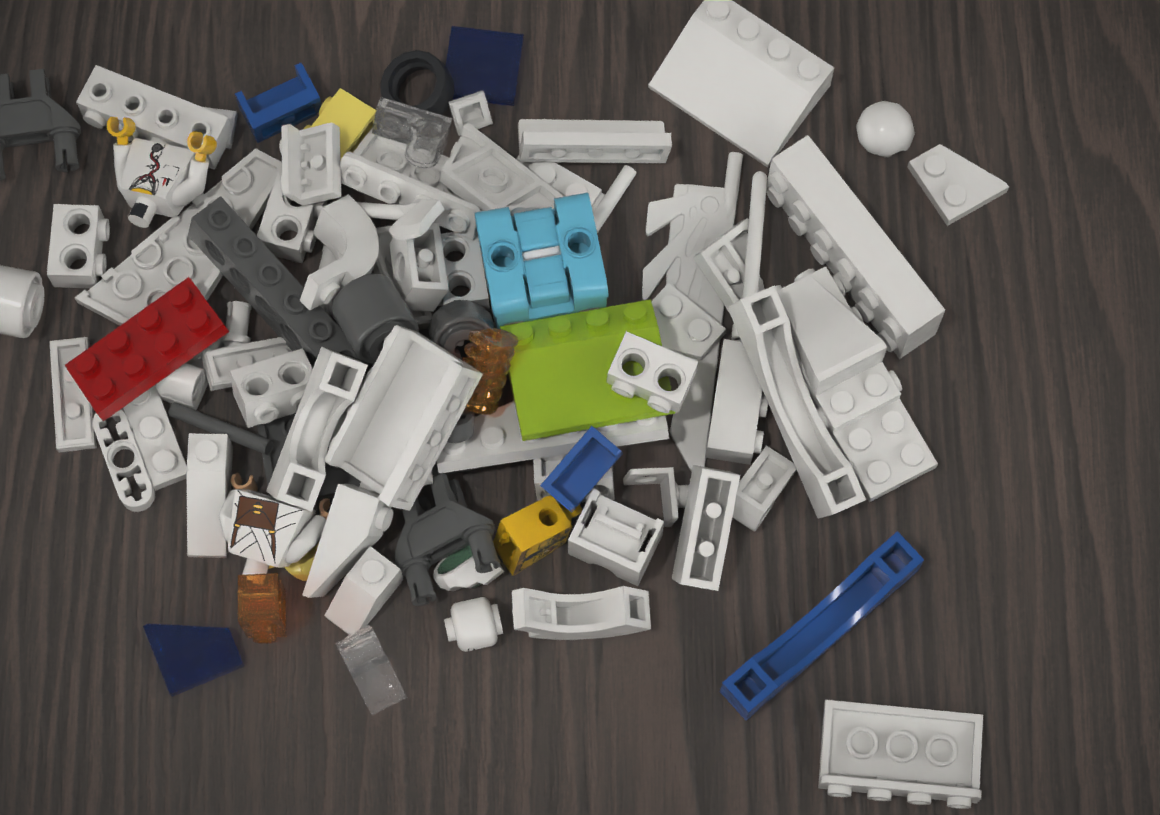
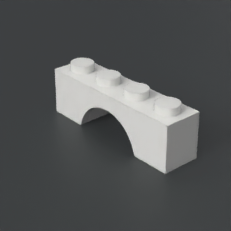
[266,347,368,512]

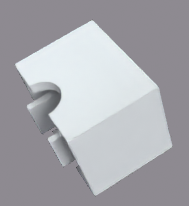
[568,489,664,586]

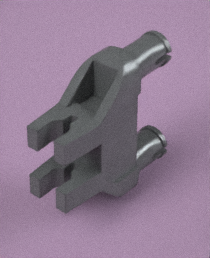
[0,69,81,181]
[395,473,500,606]

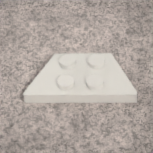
[439,122,564,216]

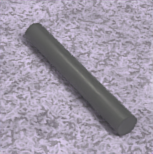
[169,402,273,455]

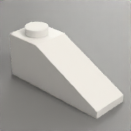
[186,433,233,558]
[302,484,393,598]

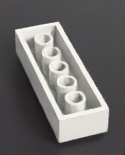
[766,135,945,359]

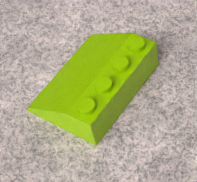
[500,299,676,441]

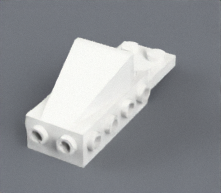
[775,266,938,502]

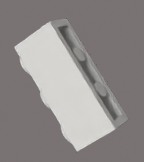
[706,339,768,465]
[672,465,740,591]

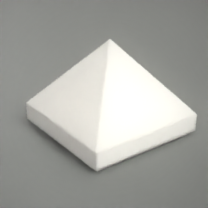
[448,90,493,136]

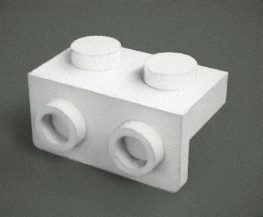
[279,122,341,206]

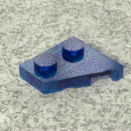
[143,624,244,697]

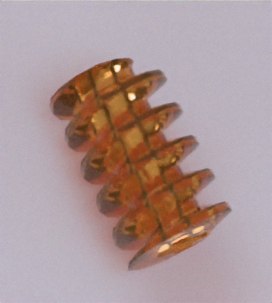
[462,328,518,415]

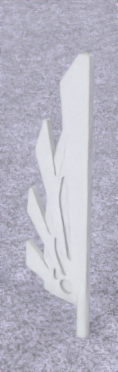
[642,152,743,471]

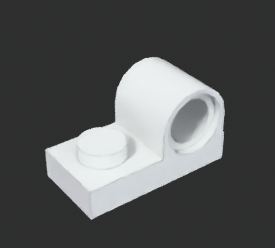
[156,339,223,410]
[732,445,797,532]

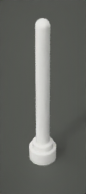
[731,171,767,342]

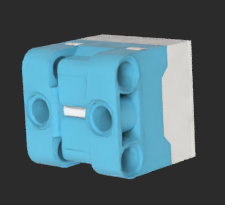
[474,192,609,347]

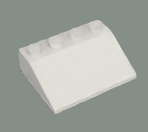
[648,0,834,168]

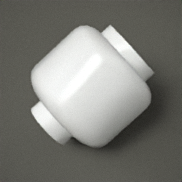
[444,597,503,652]

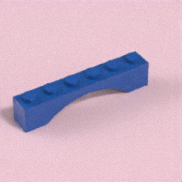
[720,531,924,721]

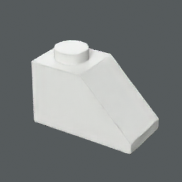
[324,546,404,640]

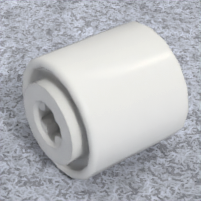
[0,265,44,338]

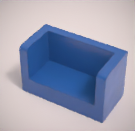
[235,63,322,143]
[540,426,623,513]

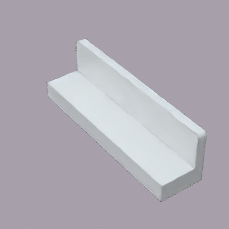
[518,119,672,163]

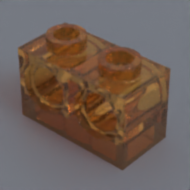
[238,573,286,643]

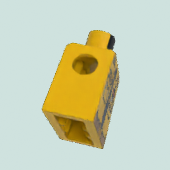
[493,495,582,576]

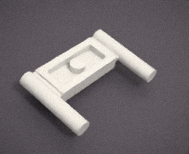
[516,155,637,233]

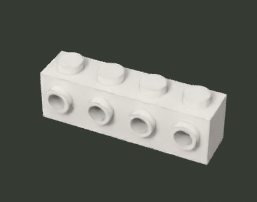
[76,65,234,170]

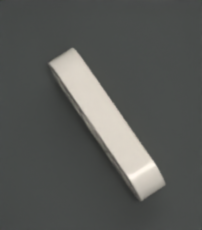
[93,409,155,512]

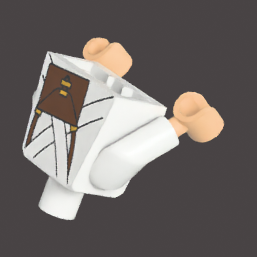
[219,473,331,585]

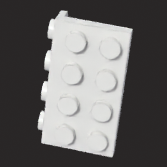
[340,126,481,240]
[818,700,983,809]

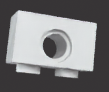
[389,223,449,312]

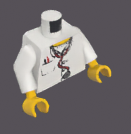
[107,117,217,228]

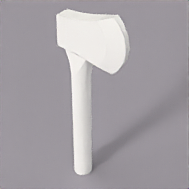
[357,199,444,240]

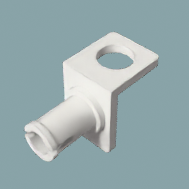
[623,467,689,527]

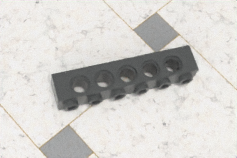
[188,196,371,380]

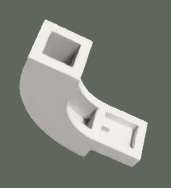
[300,195,379,310]
[512,586,651,640]

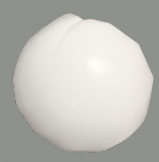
[856,101,915,158]

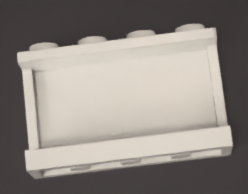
[324,325,483,511]

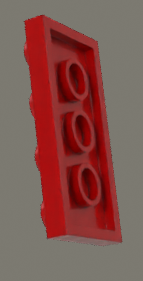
[65,277,229,422]

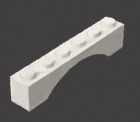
[727,286,866,519]

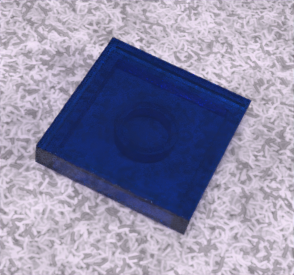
[445,26,524,106]

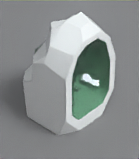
[434,545,504,592]

